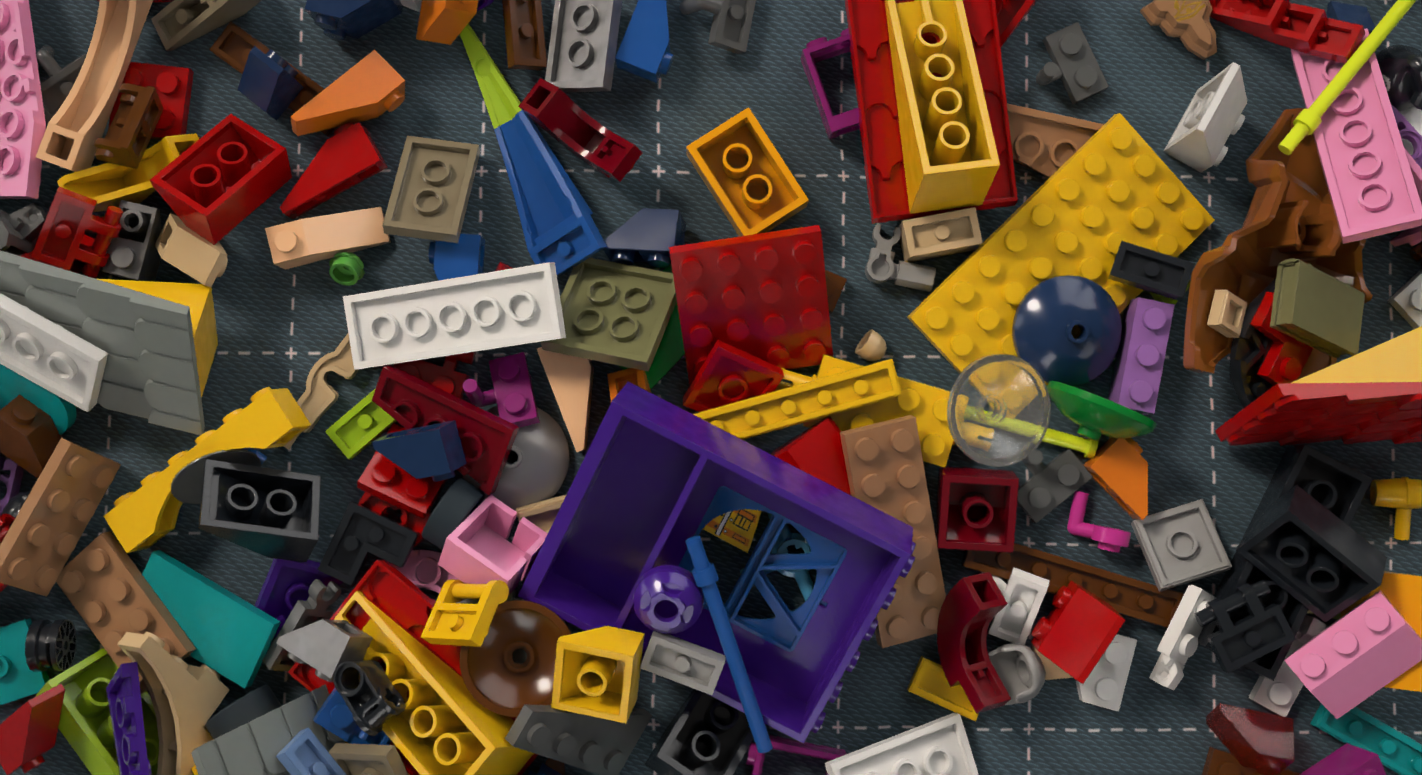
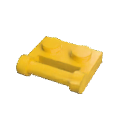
[421,579,509,647]

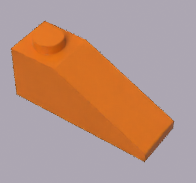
[290,49,405,136]

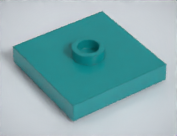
[0,618,50,705]

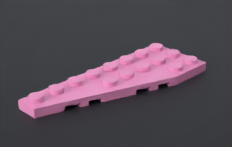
[0,0,46,199]

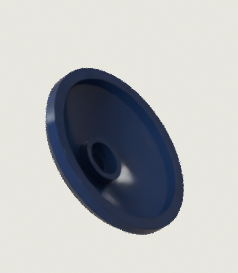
[1012,275,1122,386]

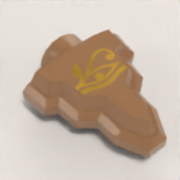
[1140,0,1217,60]

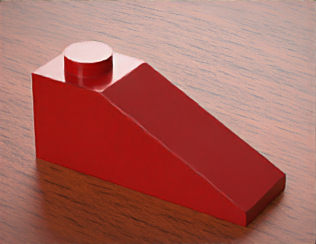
[280,122,388,219]
[0,684,65,775]

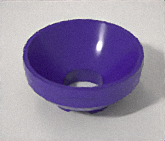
[633,565,704,634]

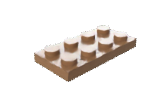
[0,437,121,597]
[56,531,196,694]

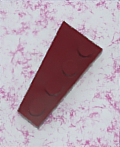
[372,365,519,496]

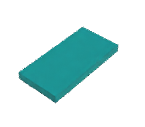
[142,550,281,689]

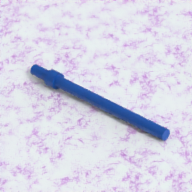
[685,536,773,753]

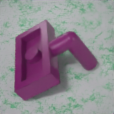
[463,352,540,428]

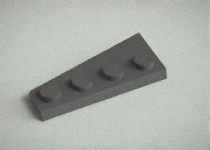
[505,704,653,775]

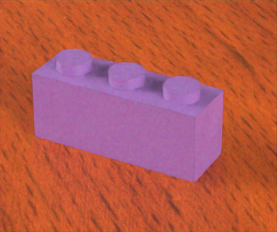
[1108,297,1175,415]

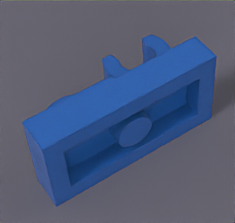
[313,688,391,745]

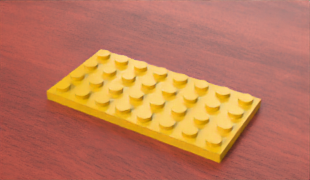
[907,113,1215,419]

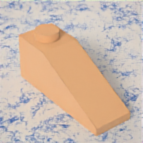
[265,207,391,270]
[537,347,594,453]

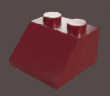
[937,466,1019,553]

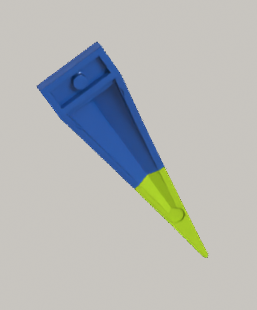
[460,23,607,278]

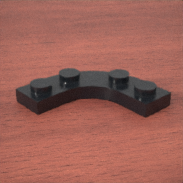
[1230,278,1276,408]

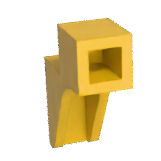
[57,133,199,212]

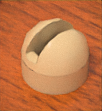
[855,329,887,361]

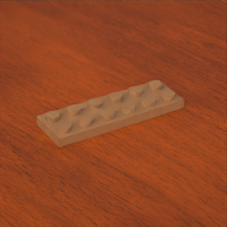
[840,415,946,648]

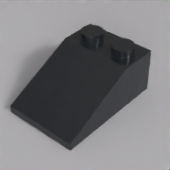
[199,459,320,562]
[645,689,753,775]

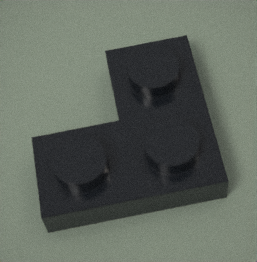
[317,501,420,586]

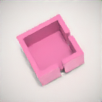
[438,495,548,596]

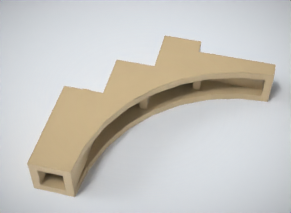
[118,632,229,775]

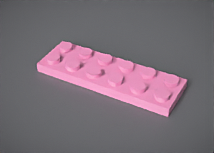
[1291,28,1422,244]

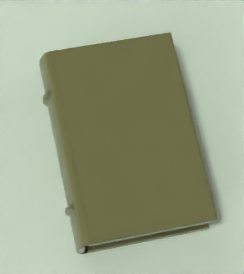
[1270,258,1365,358]

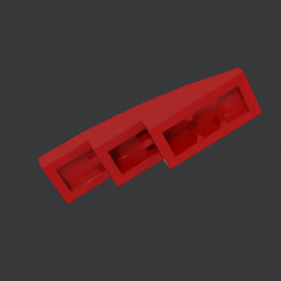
[1209,0,1365,64]

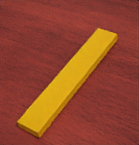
[693,359,902,440]

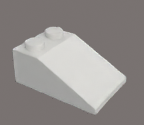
[1163,62,1247,173]

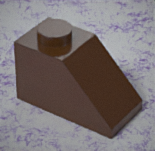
[0,395,61,478]

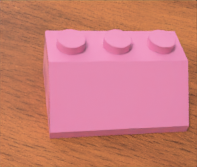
[1284,590,1422,719]

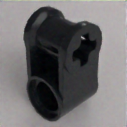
[334,660,406,736]

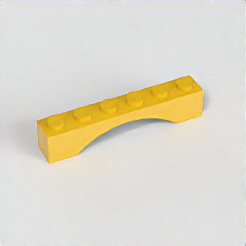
[103,387,311,553]

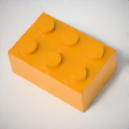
[686,107,809,237]

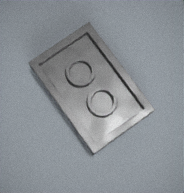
[545,0,622,92]

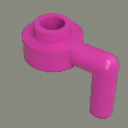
[1067,491,1131,553]

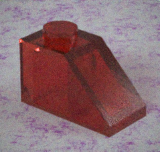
[1206,703,1295,775]

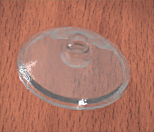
[947,354,1051,467]

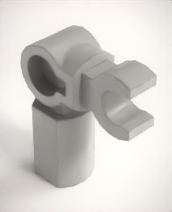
[865,223,936,292]

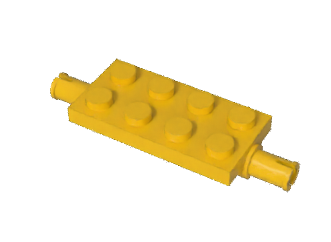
[776,354,993,467]

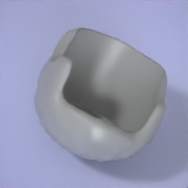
[988,643,1046,705]

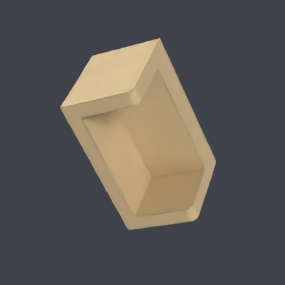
[899,207,983,262]

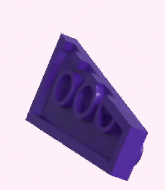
[106,662,152,775]

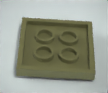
[541,258,677,371]

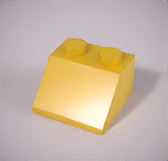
[551,626,645,724]

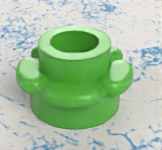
[329,252,365,286]

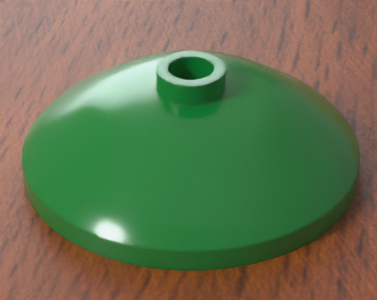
[1047,380,1157,441]

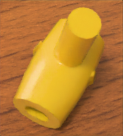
[1370,477,1422,540]

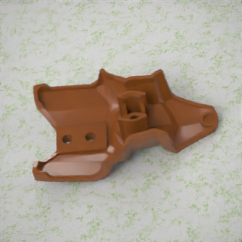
[1183,108,1373,380]

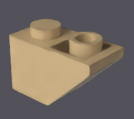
[154,213,228,287]

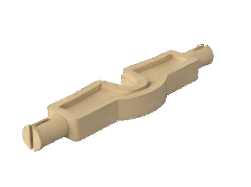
[284,334,359,449]

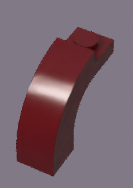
[518,78,643,182]
[937,572,1011,714]

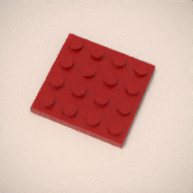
[669,225,833,384]

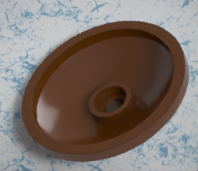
[460,600,571,717]

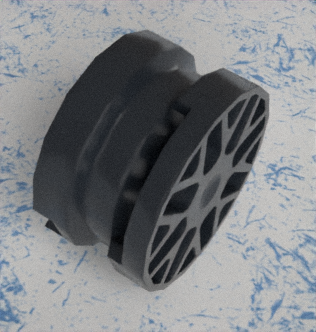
[25,619,76,672]

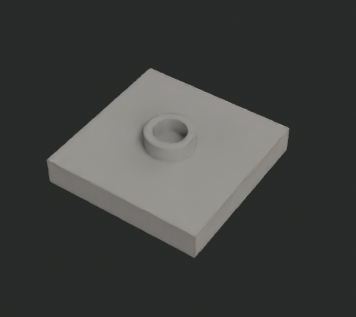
[1131,499,1232,592]

